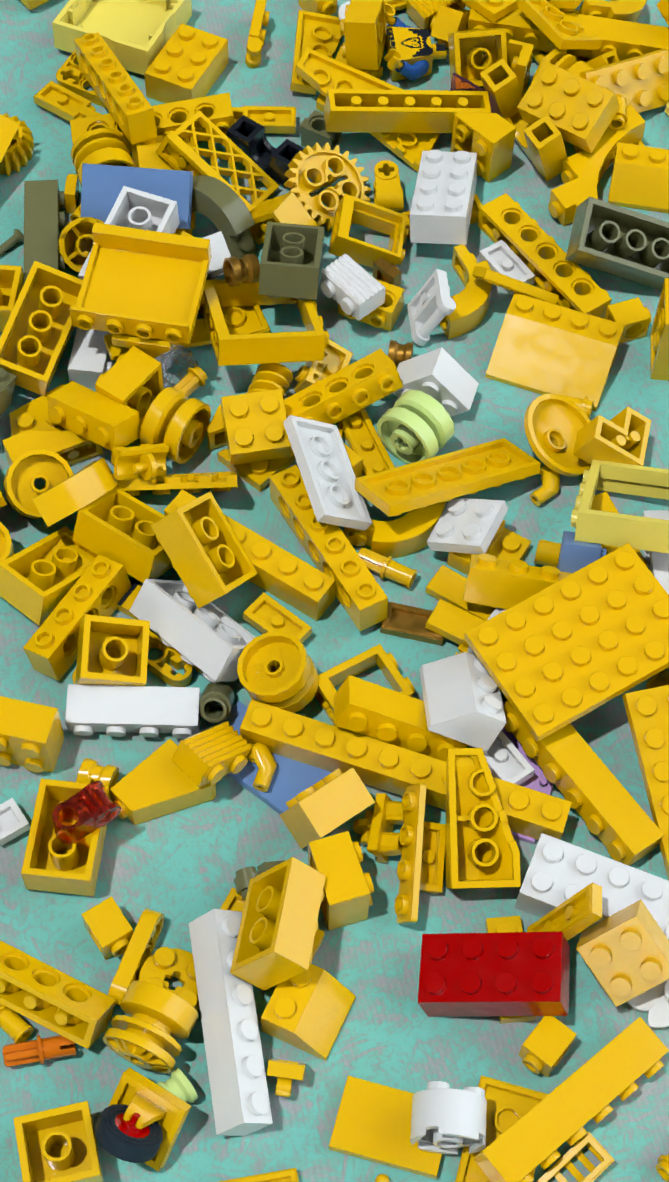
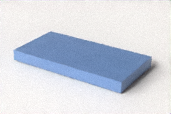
[80,163,193,229]
[215,701,332,814]

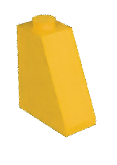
[110,739,217,825]

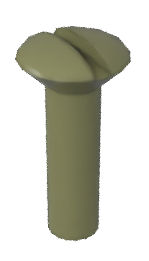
[0,229,24,256]

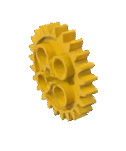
[284,143,371,232]

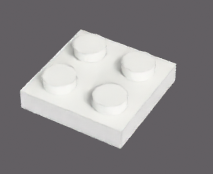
[427,498,508,554]

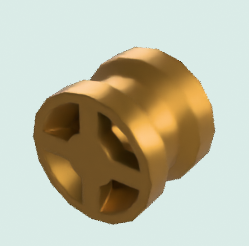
[388,340,414,367]

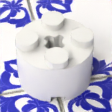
[410,1081,487,1154]

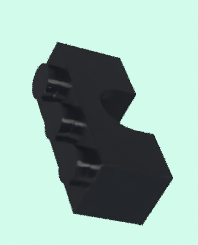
[227,115,304,189]

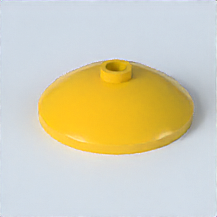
[524,394,591,477]

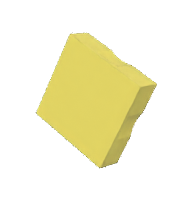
[52,0,192,75]

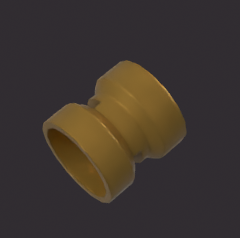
[223,253,260,287]

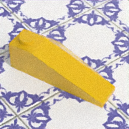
[445,748,521,889]

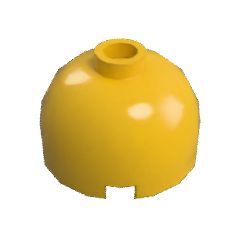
[58,217,104,273]

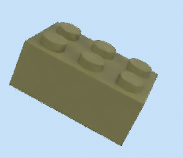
[259,222,324,301]

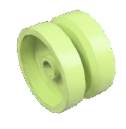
[377,389,455,464]

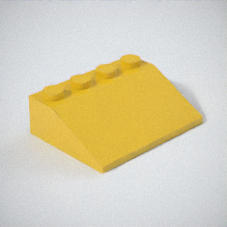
[485,292,625,411]

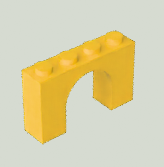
[480,58,567,182]

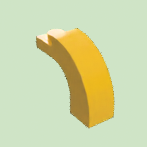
[578,0,647,22]
[439,245,492,340]
[32,457,119,527]
[344,501,447,558]

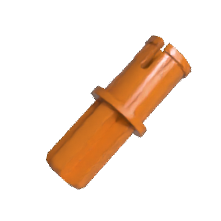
[3,1035,77,1067]

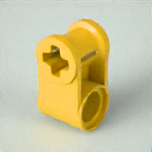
[373,160,404,212]

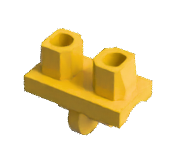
[111,443,169,481]
[353,793,404,863]

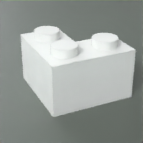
[393,347,479,417]

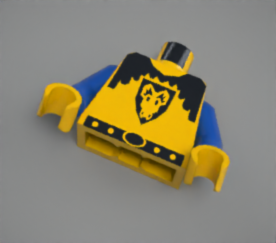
[384,3,447,81]

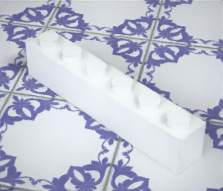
[189,909,273,1136]

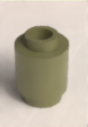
[199,682,234,723]

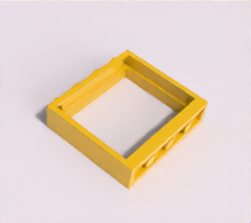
[200,279,329,366]

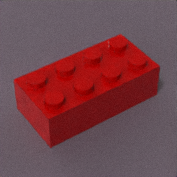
[418,931,570,1017]

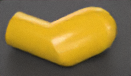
[530,465,560,506]
[247,742,277,792]

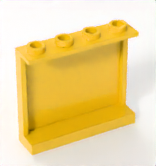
[69,222,212,344]

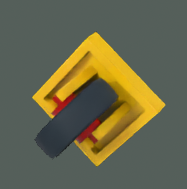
[95,1067,191,1172]

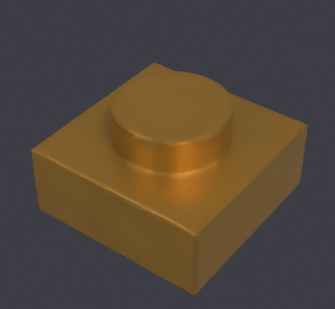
[373,257,402,287]

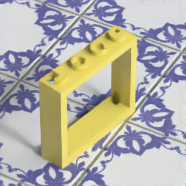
[570,459,669,554]

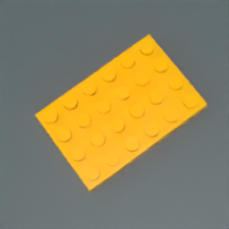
[464,543,669,742]

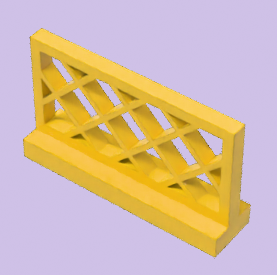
[156,110,279,213]

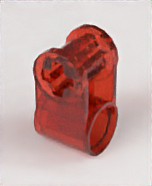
[52,781,121,844]

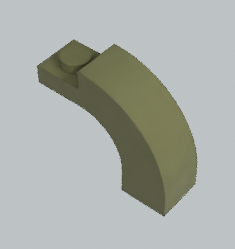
[191,175,257,259]

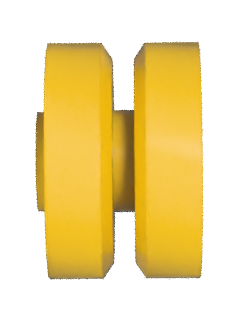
[140,387,211,464]
[3,449,74,519]
[237,631,319,713]

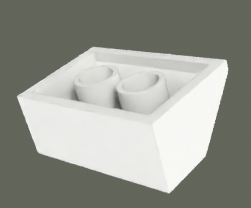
[419,652,507,751]

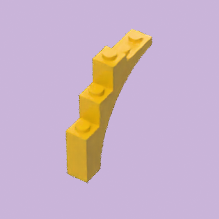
[548,104,646,227]

